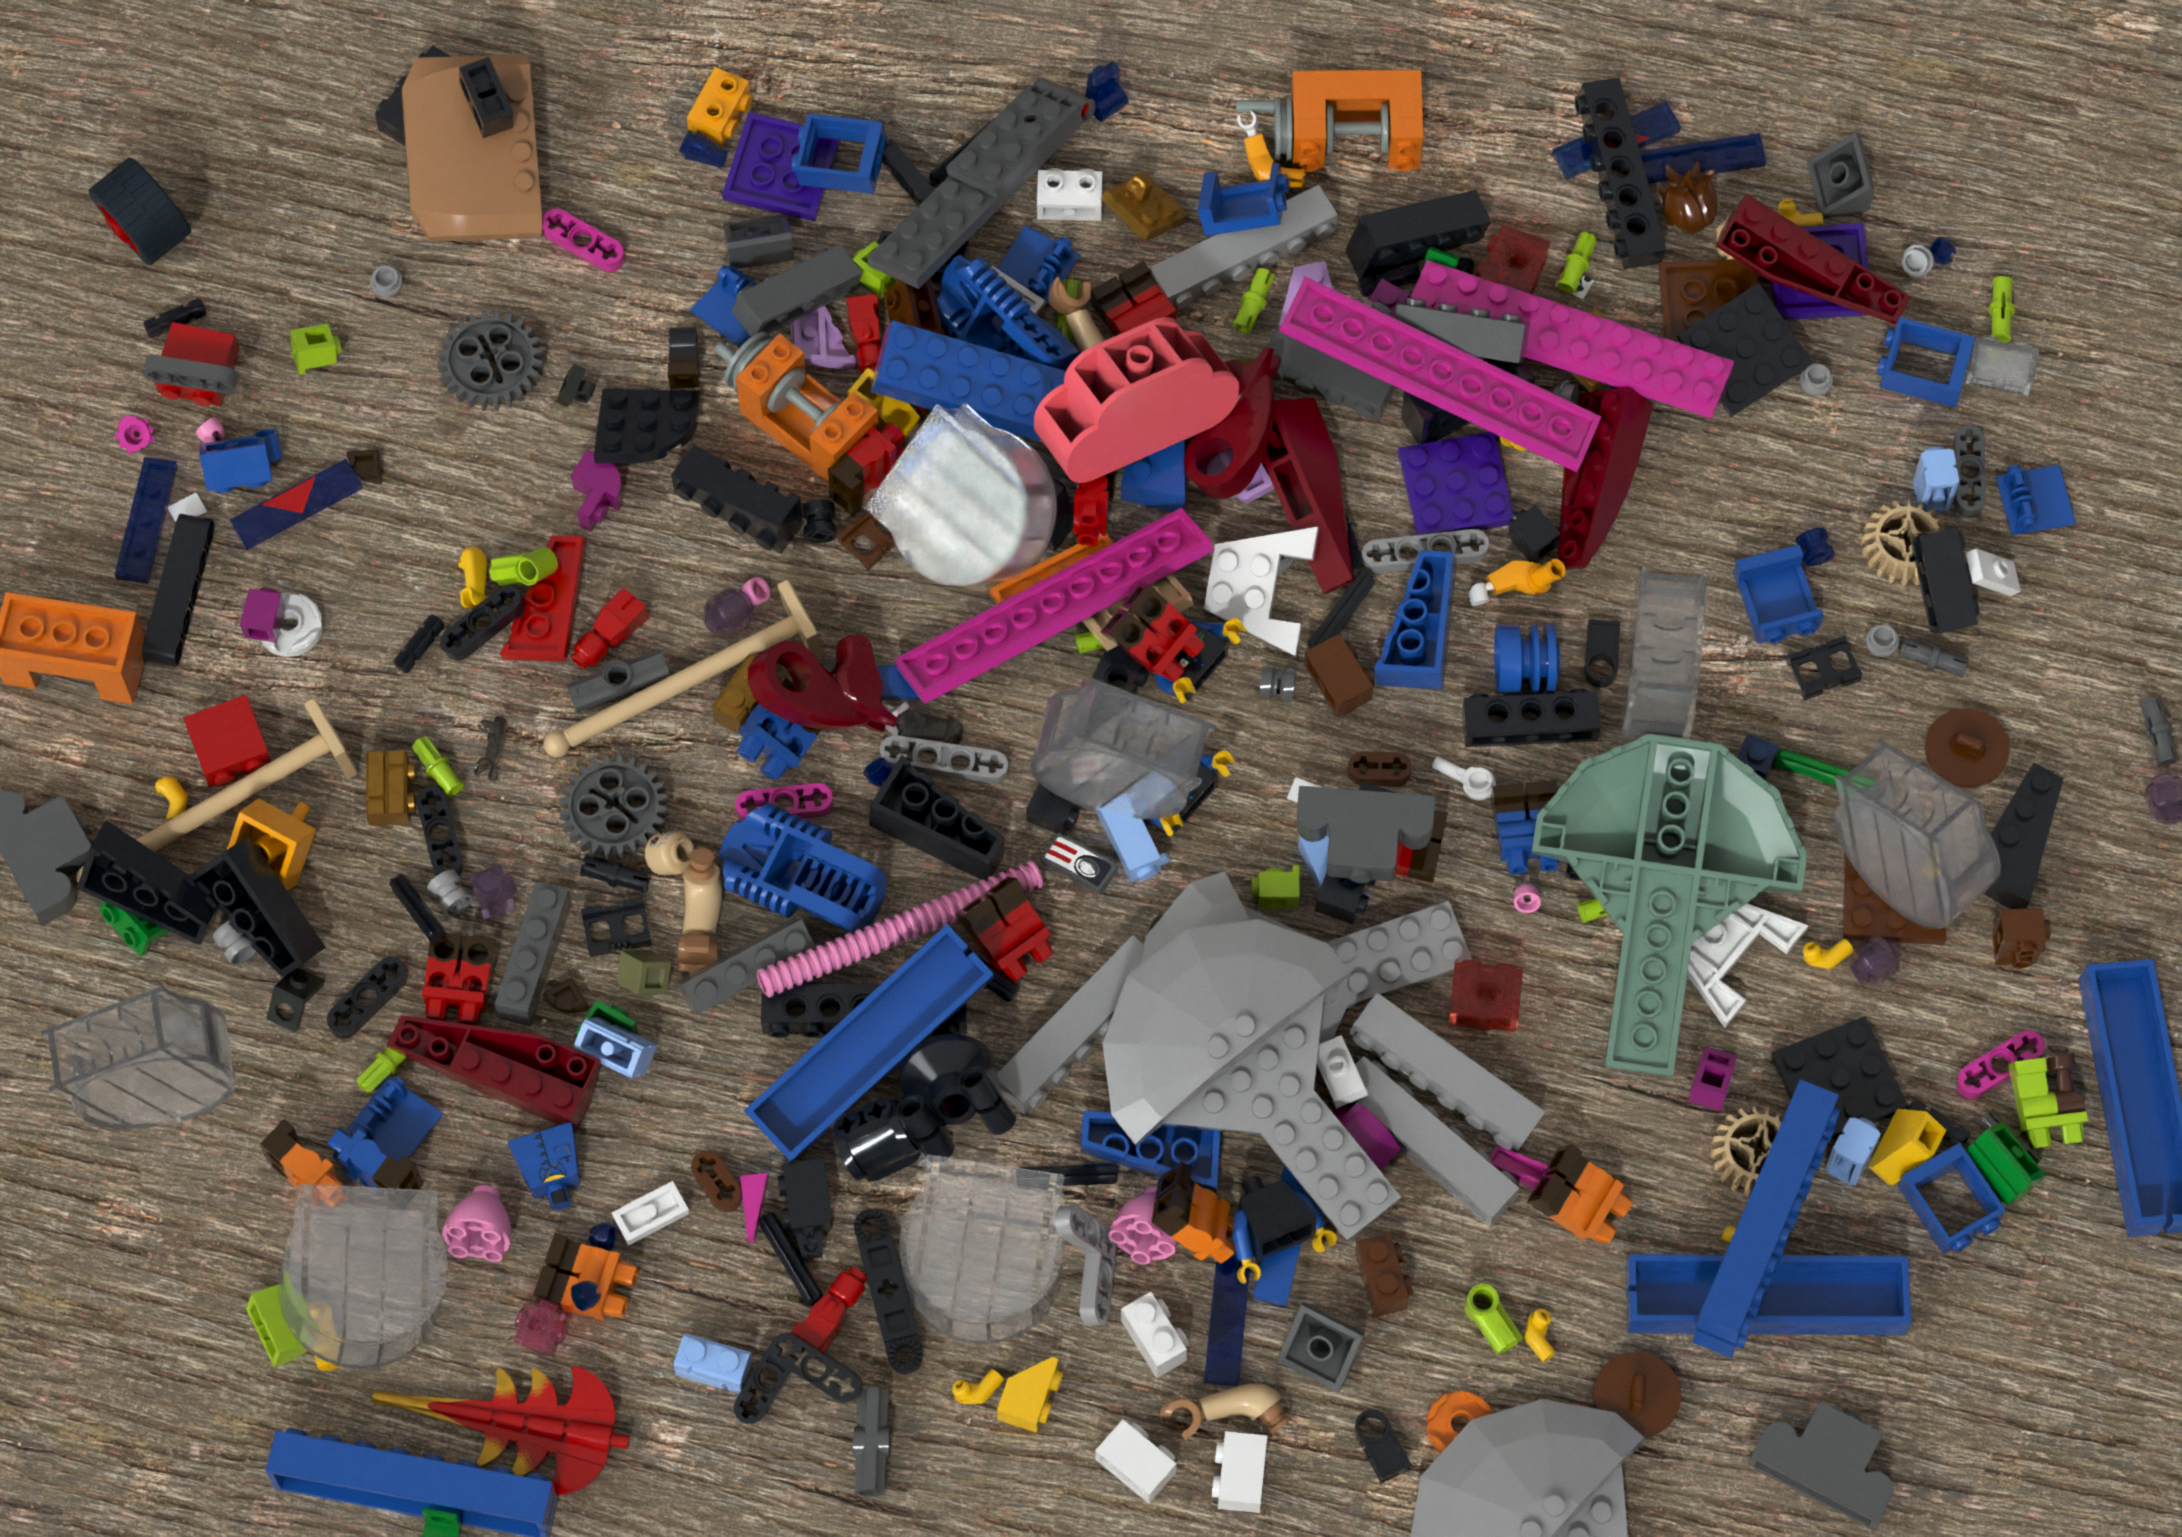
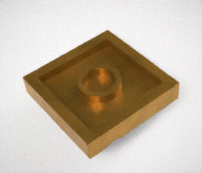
[1101,172,1189,241]

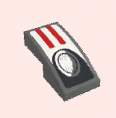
[1040,833,1119,895]

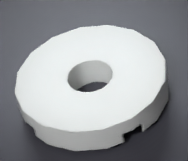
[261,593,323,657]

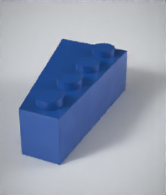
[1121,440,1185,512]
[1374,550,1456,689]
[1081,1111,1220,1194]

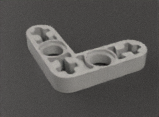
[1055,1205,1117,1326]

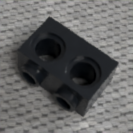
[459,57,514,138]

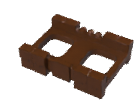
[837,497,913,571]

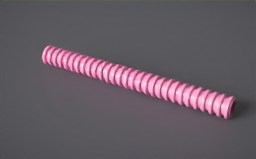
[757,860,1043,998]

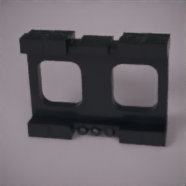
[1786,636,1862,700]
[581,897,652,957]

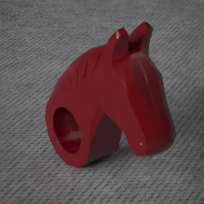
[1183,347,1281,499]
[748,634,897,732]

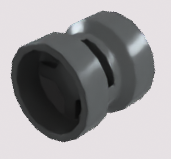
[1259,666,1296,702]

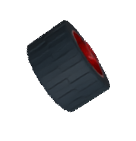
[88,157,192,265]

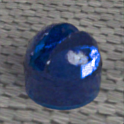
[1930,237,1957,265]
[863,758,892,787]
[588,1223,616,1251]
[571,1280,601,1311]

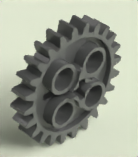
[437,310,544,411]
[559,754,669,861]

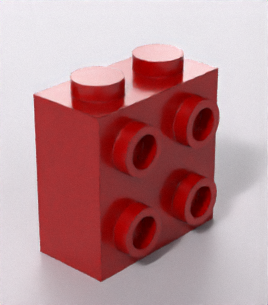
[155,322,239,407]
[183,695,271,788]

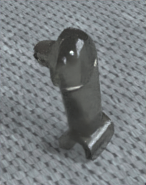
[896,709,963,745]
[474,715,508,782]

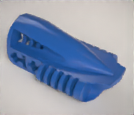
[937,255,1081,371]
[719,803,887,934]

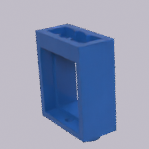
[792,113,887,194]
[1877,317,1975,407]
[1898,1142,2006,1254]

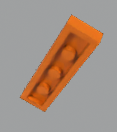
[989,533,1113,605]

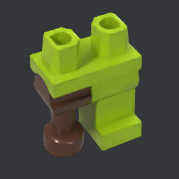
[2008,1054,2088,1149]

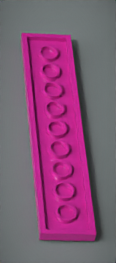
[1411,260,1735,419]
[1279,276,1601,473]
[893,507,1214,704]

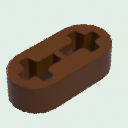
[1348,751,1412,787]
[691,1151,742,1212]

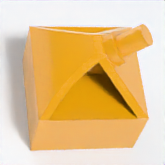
[227,798,316,891]

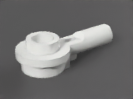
[1432,756,1496,800]

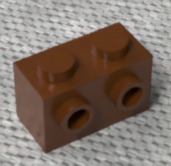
[884,278,944,335]
[1304,633,1375,718]
[1992,908,2051,969]
[1355,1233,1413,1318]

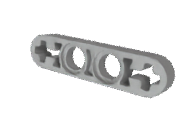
[1362,529,1489,573]
[880,735,1009,784]

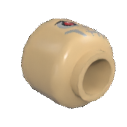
[645,831,695,875]

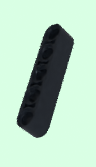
[142,514,214,667]

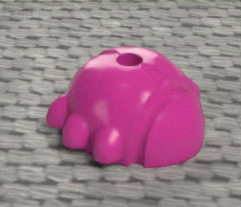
[115,415,155,455]

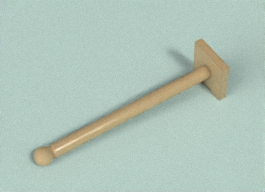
[543,580,825,757]
[76,698,358,883]

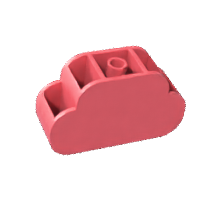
[1034,317,1239,483]

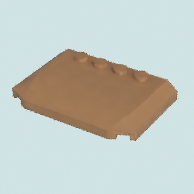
[401,54,542,242]

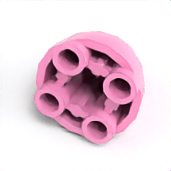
[442,1185,512,1262]
[1108,1187,1178,1265]

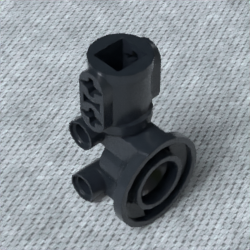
[833,1034,1016,1181]

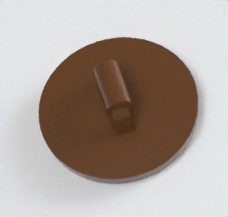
[1925,708,2009,788]
[1593,1352,1681,1438]

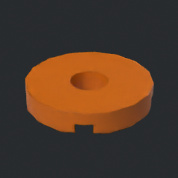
[1426,1391,1493,1454]

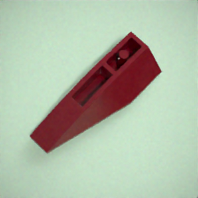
[1716,194,1911,324]
[1558,387,1654,570]
[1263,397,1354,595]
[387,1015,601,1132]

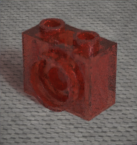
[1476,224,1551,295]
[1448,960,1523,1032]

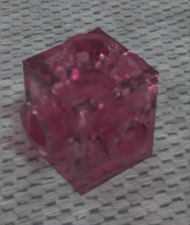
[513,1299,568,1355]

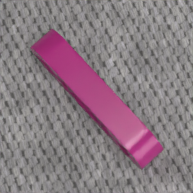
[542,209,625,272]
[735,783,833,821]
[1956,1030,2045,1099]

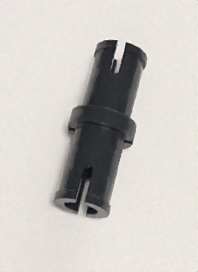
[580,855,651,893]

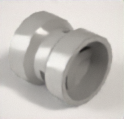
[427,869,473,917]
[212,920,257,966]

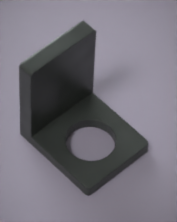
[266,967,325,1032]

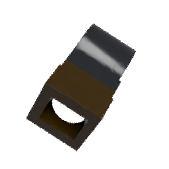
[668,327,699,389]

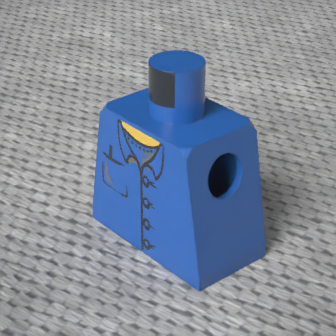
[508,1122,580,1210]

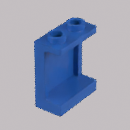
[1197,163,1290,236]
[1733,544,1824,644]

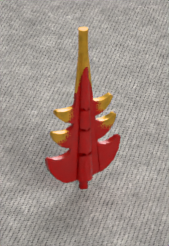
[371,1366,630,1496]

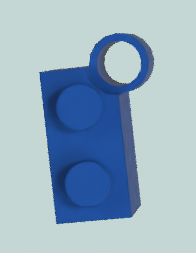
[199,429,283,493]

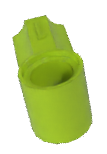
[489,547,558,586]
[1464,1284,1523,1355]

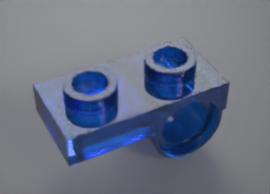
[1085,61,1129,122]

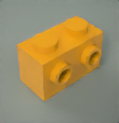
[686,67,753,147]

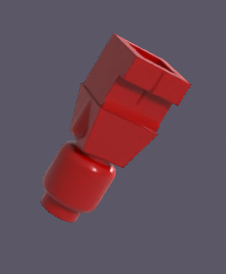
[846,293,881,374]
[570,587,649,670]
[791,1267,867,1352]

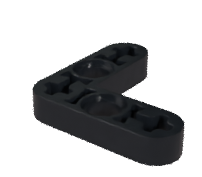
[734,1332,863,1424]

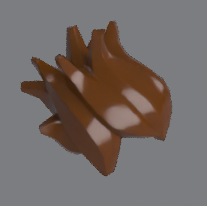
[1658,161,1718,235]

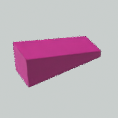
[1490,1145,1548,1189]
[740,1172,769,1244]

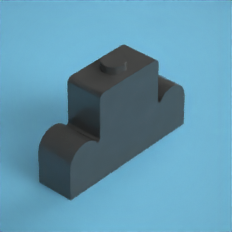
[1296,786,1435,883]
[0,791,91,926]
[1748,1402,1893,1531]

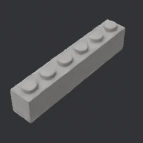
[1150,185,1338,309]
[997,935,1144,1114]
[1349,992,1545,1152]
[1348,1056,1519,1227]

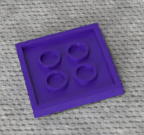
[722,112,841,222]
[1771,223,1869,320]
[1397,432,1514,535]

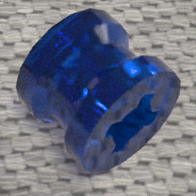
[1795,528,1835,567]

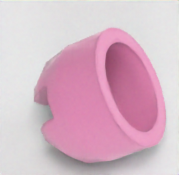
[196,417,225,443]
[741,577,770,605]
[1514,883,1541,913]

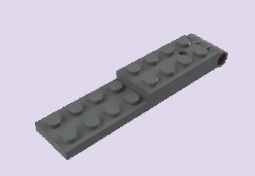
[867,77,1096,289]

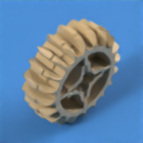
[1861,499,1944,587]
[1710,1105,1784,1197]

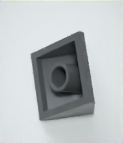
[1807,132,1875,218]
[723,214,794,269]
[1277,1302,1365,1392]

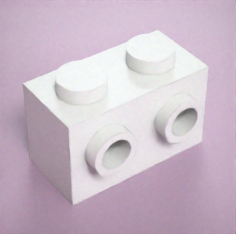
[1037,168,1102,221]
[1121,1292,1189,1378]
[1095,1419,1177,1504]
[1212,1431,1267,1513]

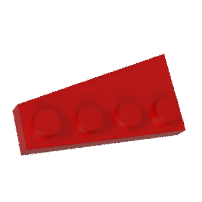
[500,535,586,662]

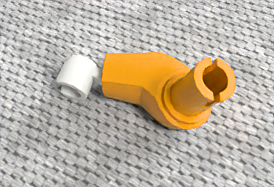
[1237,111,1306,190]
[1469,559,1566,606]

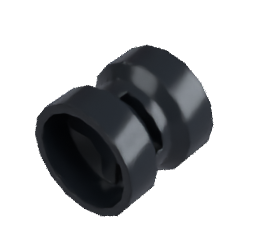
[802,500,837,543]

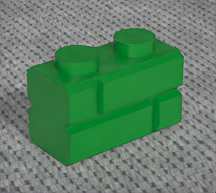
[1965,1122,2046,1206]

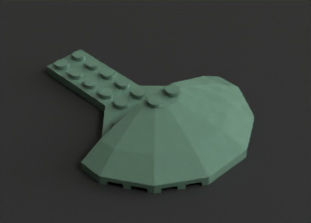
[1531,734,1807,1078]

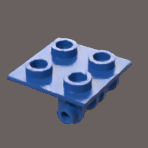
[997,225,1081,305]
[690,265,758,348]
[1995,464,2076,536]
[347,1076,443,1162]

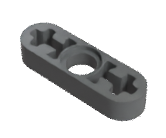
[142,355,239,394]
[1953,425,1986,518]

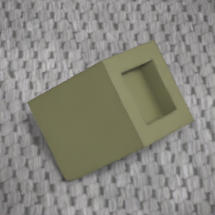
[617,950,671,995]

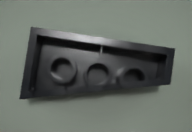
[184,835,326,977]

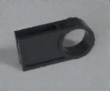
[1584,619,1620,688]
[1354,1409,1411,1484]

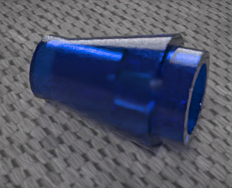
[679,130,729,169]

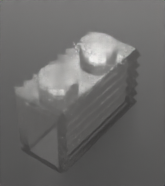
[1965,335,2040,396]

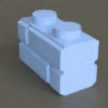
[1912,446,1959,513]
[573,1016,657,1078]
[1825,1117,1881,1186]
[673,1333,753,1394]

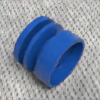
[1494,623,1560,693]

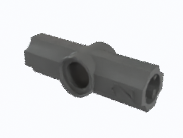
[566,649,670,713]
[853,1387,890,1497]

